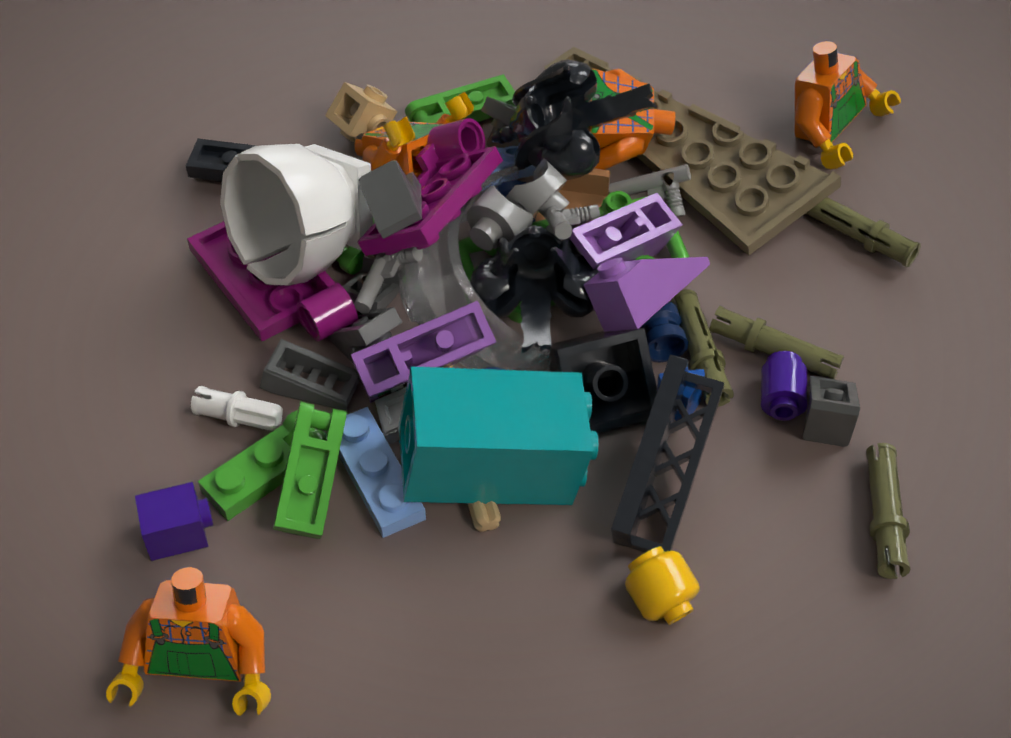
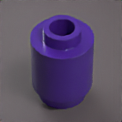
[761,351,807,421]

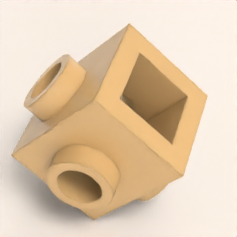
[325,82,398,143]

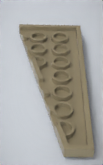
[544,46,841,256]

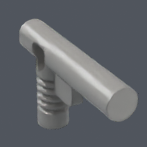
[609,164,691,218]
[545,205,600,240]
[354,247,423,313]

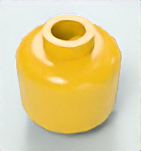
[625,546,700,625]

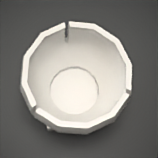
[220,144,373,285]

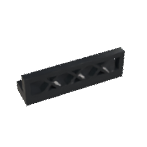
[611,355,724,553]

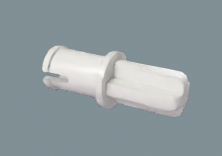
[191,386,283,431]

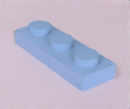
[339,407,426,538]

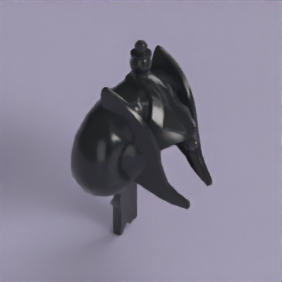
[491,59,657,180]
[468,225,598,353]

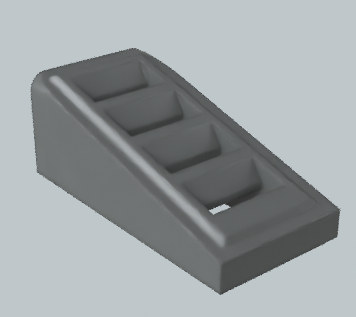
[260,339,360,411]

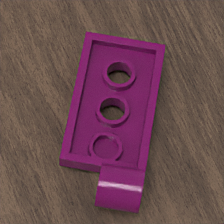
[357,118,503,256]
[187,221,358,342]

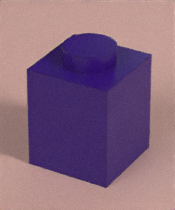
[135,482,214,561]

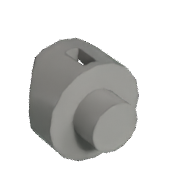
[506,158,570,218]
[467,185,533,250]

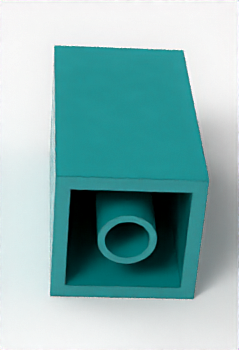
[399,366,599,505]

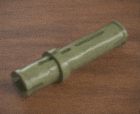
[806,197,921,267]
[670,289,734,407]
[709,306,844,379]
[866,443,911,579]

